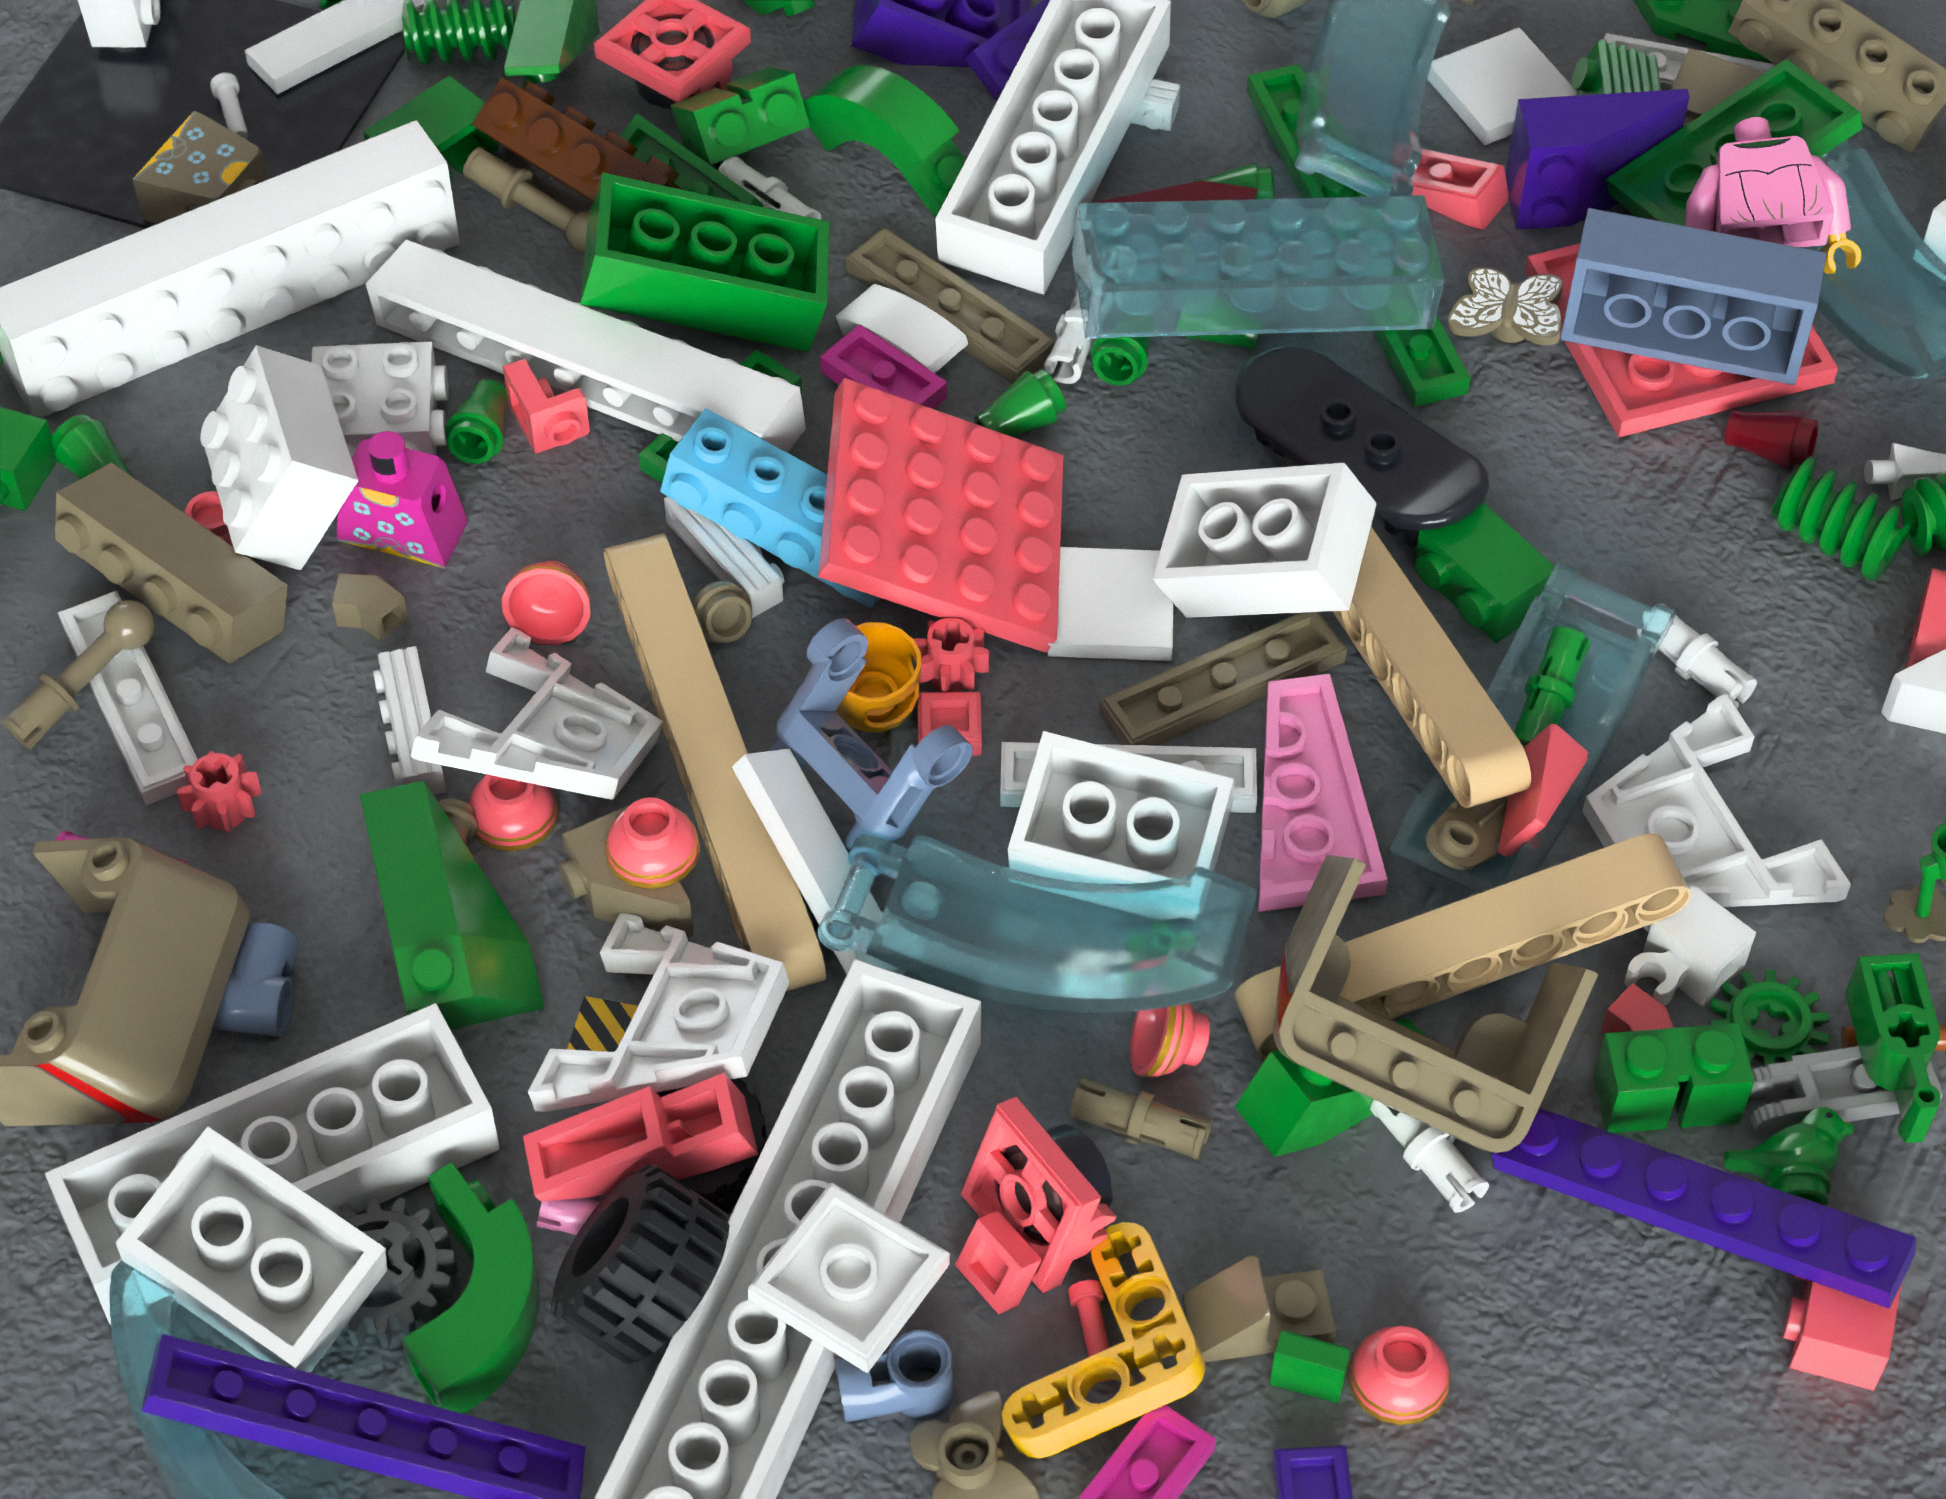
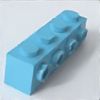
[660,408,880,609]

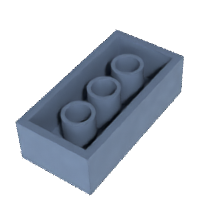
[1560,208,1827,385]

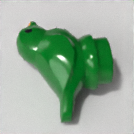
[1724,1107,1854,1206]

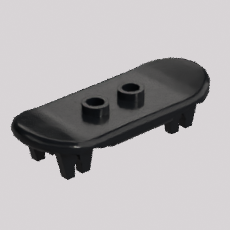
[1235,346,1489,549]

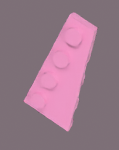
[1258,674,1388,912]

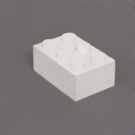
[201,345,358,570]
[1152,463,1377,618]
[1008,731,1234,925]
[116,1126,387,1373]

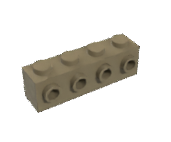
[1728,0,1946,154]
[55,463,287,664]

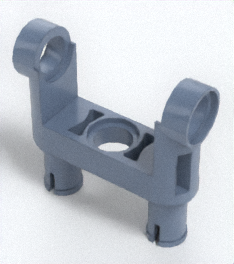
[770,618,973,881]

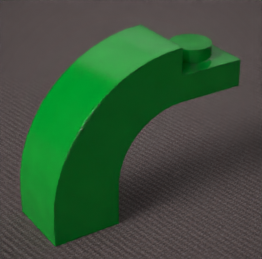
[803,65,966,219]
[402,1162,540,1414]

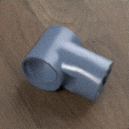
[213,923,300,1037]
[834,1330,954,1423]

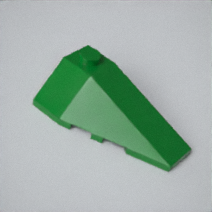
[359,780,544,1030]

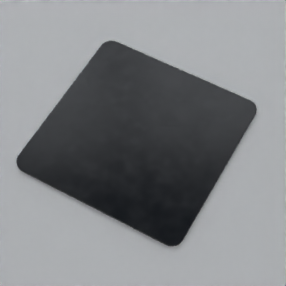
[0,0,405,229]

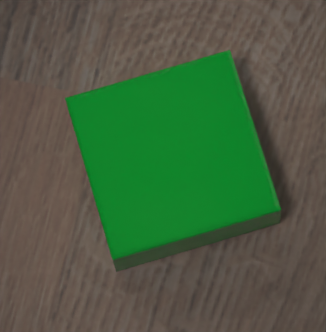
[1269,1330,1351,1404]

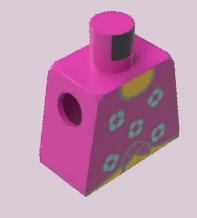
[337,431,468,568]

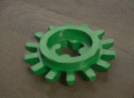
[1709,969,1830,1067]

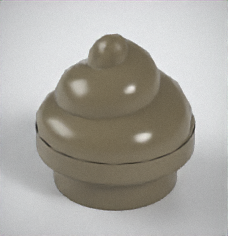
[692,580,752,643]

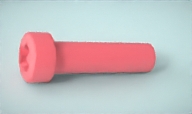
[1068,1280,1112,1382]

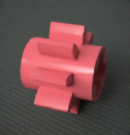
[912,618,990,692]
[177,751,262,832]

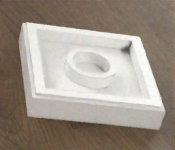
[1425,27,1578,146]
[1048,547,1173,661]
[748,1182,950,1373]

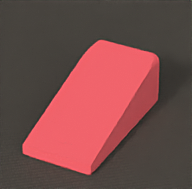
[1379,146,1509,230]
[1498,724,1589,858]

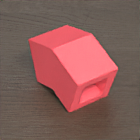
[1601,983,1673,1034]

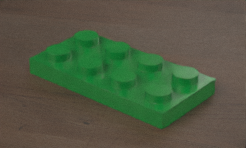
[1606,59,1862,226]

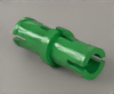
[1514,626,1591,748]

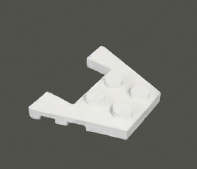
[411,628,663,800]
[1582,694,1851,907]
[528,913,790,1112]

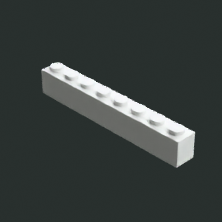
[366,240,806,453]

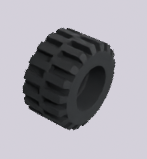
[551,1165,730,1364]

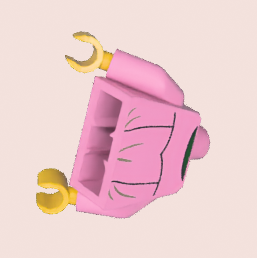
[1685,117,1861,274]

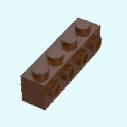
[472,77,683,203]

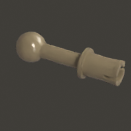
[463,147,591,253]
[0,600,155,750]

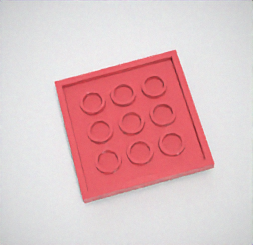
[1525,244,1838,438]
[818,378,1064,653]

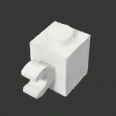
[1624,885,1756,1007]

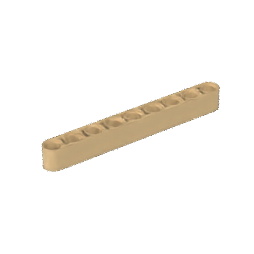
[604,533,826,991]

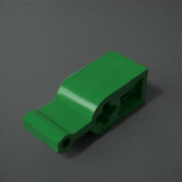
[1845,953,1941,1143]

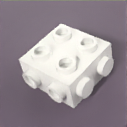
[312,341,449,458]

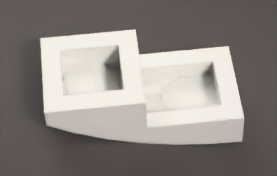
[836,284,968,374]

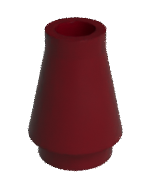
[1725,410,1819,470]

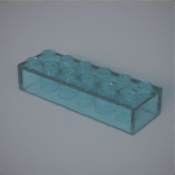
[1072,195,1445,338]

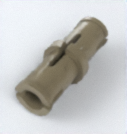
[1069,1076,1213,1161]

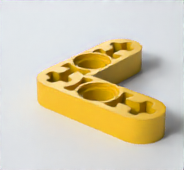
[1002,1222,1206,1458]

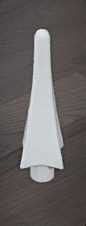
[1864,443,1946,501]

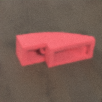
[523,1073,759,1202]

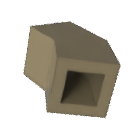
[332,573,408,642]

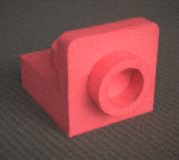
[503,359,590,454]

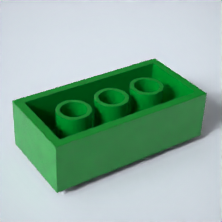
[580,172,830,352]

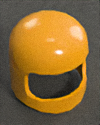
[835,622,922,732]

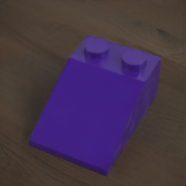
[851,0,1030,67]
[1505,89,1690,229]

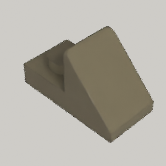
[1182,1255,1336,1362]

